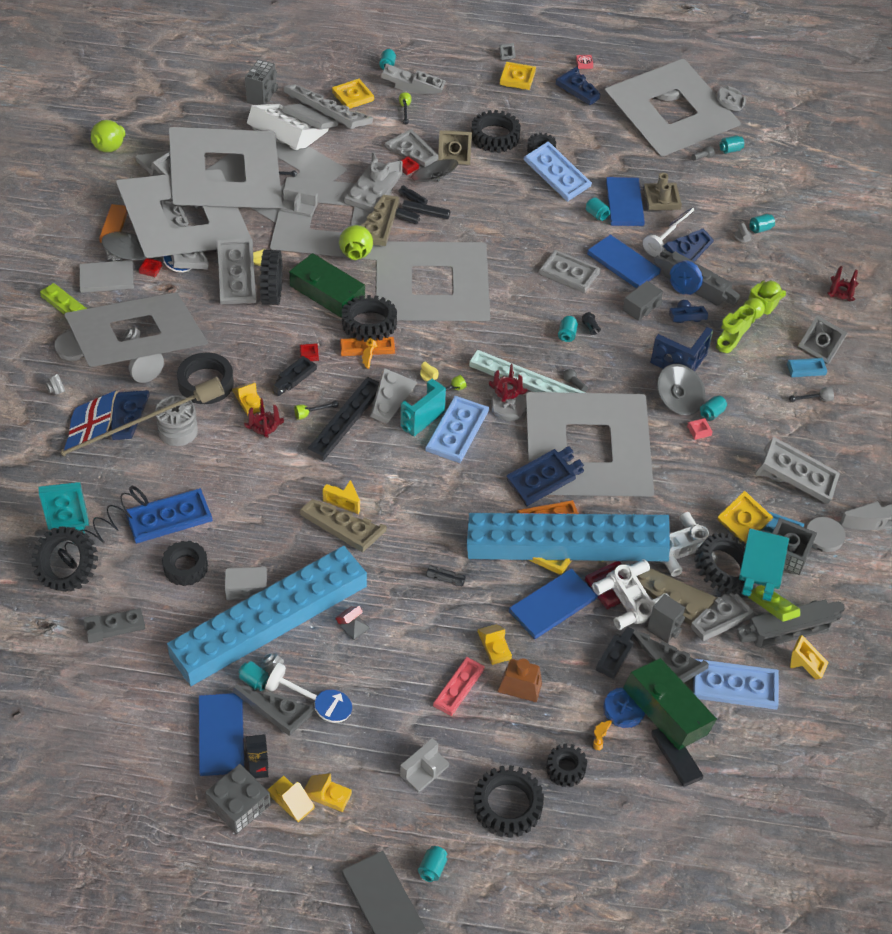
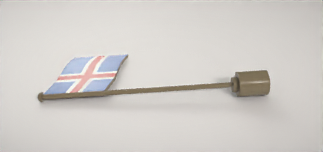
[60,377,225,457]

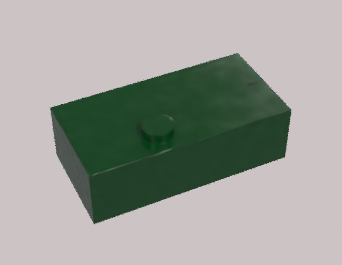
[289,253,365,318]
[623,658,717,750]

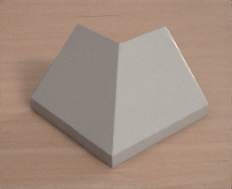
[798,316,848,364]

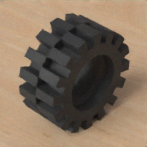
[527,133,557,154]
[546,743,587,787]

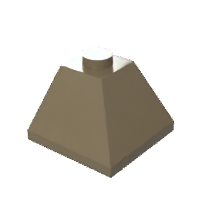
[438,130,472,165]

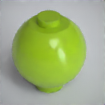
[91,120,125,153]
[339,225,373,260]

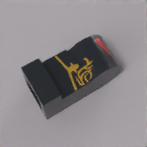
[246,734,269,779]

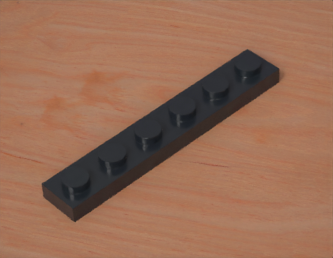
[307,377,379,461]

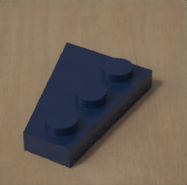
[555,67,601,105]
[663,228,714,262]
[112,390,150,440]

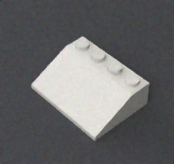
[247,104,329,150]

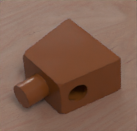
[498,658,542,702]

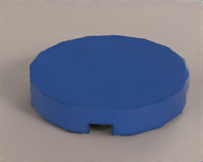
[670,260,703,295]
[603,688,645,728]

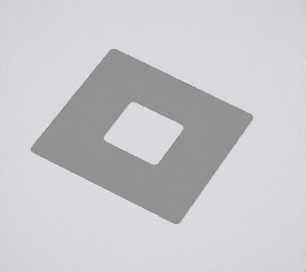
[605,59,741,156]
[169,127,282,208]
[206,138,347,222]
[116,169,253,258]
[270,177,392,260]
[376,241,490,321]
[65,293,208,367]
[526,392,654,497]

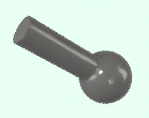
[691,146,715,161]
[563,369,588,392]

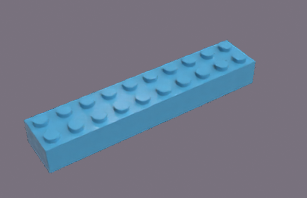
[467,513,670,561]
[167,546,367,686]

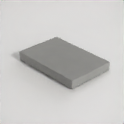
[282,103,338,130]
[539,250,601,293]
[80,260,134,293]

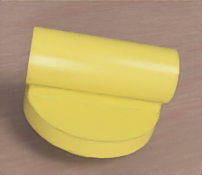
[253,249,264,266]
[420,362,439,381]

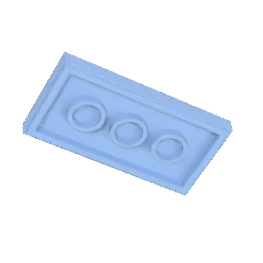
[524,142,592,202]
[426,396,489,463]
[693,659,779,710]

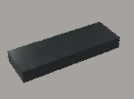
[651,728,704,787]

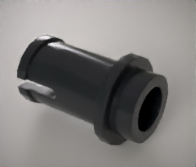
[582,312,601,335]

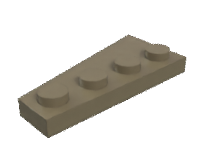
[361,195,399,246]
[636,568,717,626]

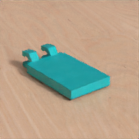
[38,482,89,533]
[739,529,789,601]

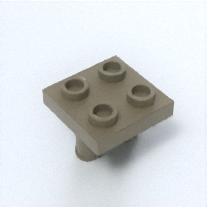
[643,172,682,210]

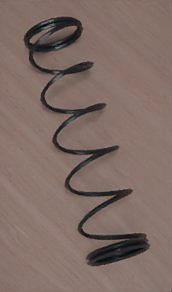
[58,485,149,569]

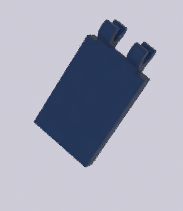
[506,446,584,506]

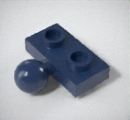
[669,299,708,323]

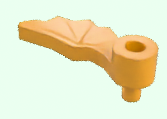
[362,338,377,369]
[593,720,612,750]

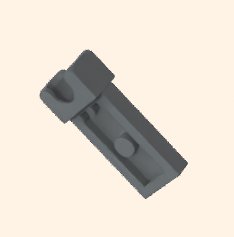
[83,608,145,643]

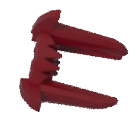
[827,266,859,302]
[489,364,527,403]
[244,398,284,438]

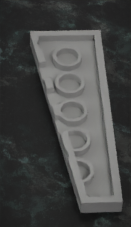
[284,84,373,129]
[160,199,209,269]

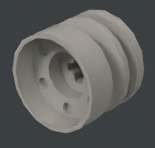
[155,395,198,446]

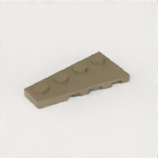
[300,499,387,553]

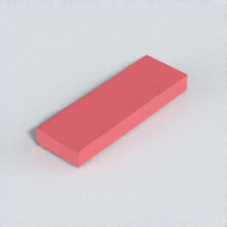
[433,657,485,716]

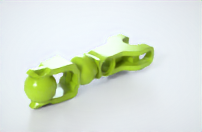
[716,280,786,353]

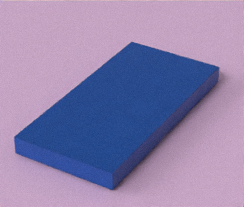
[606,177,645,226]
[587,234,661,289]
[125,488,213,544]
[509,568,598,639]
[199,693,245,776]

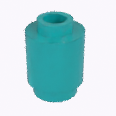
[379,49,396,70]
[719,135,745,154]
[586,197,610,221]
[749,214,775,234]
[558,316,578,342]
[700,395,727,421]
[238,661,270,691]
[418,845,447,882]

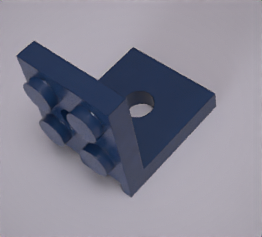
[650,327,713,371]

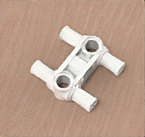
[658,512,718,577]
[592,559,669,630]

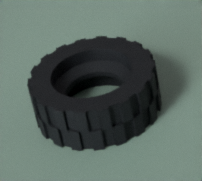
[162,541,208,586]

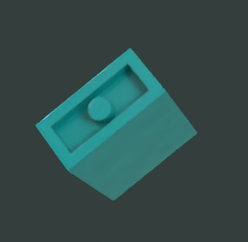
[401,378,446,437]

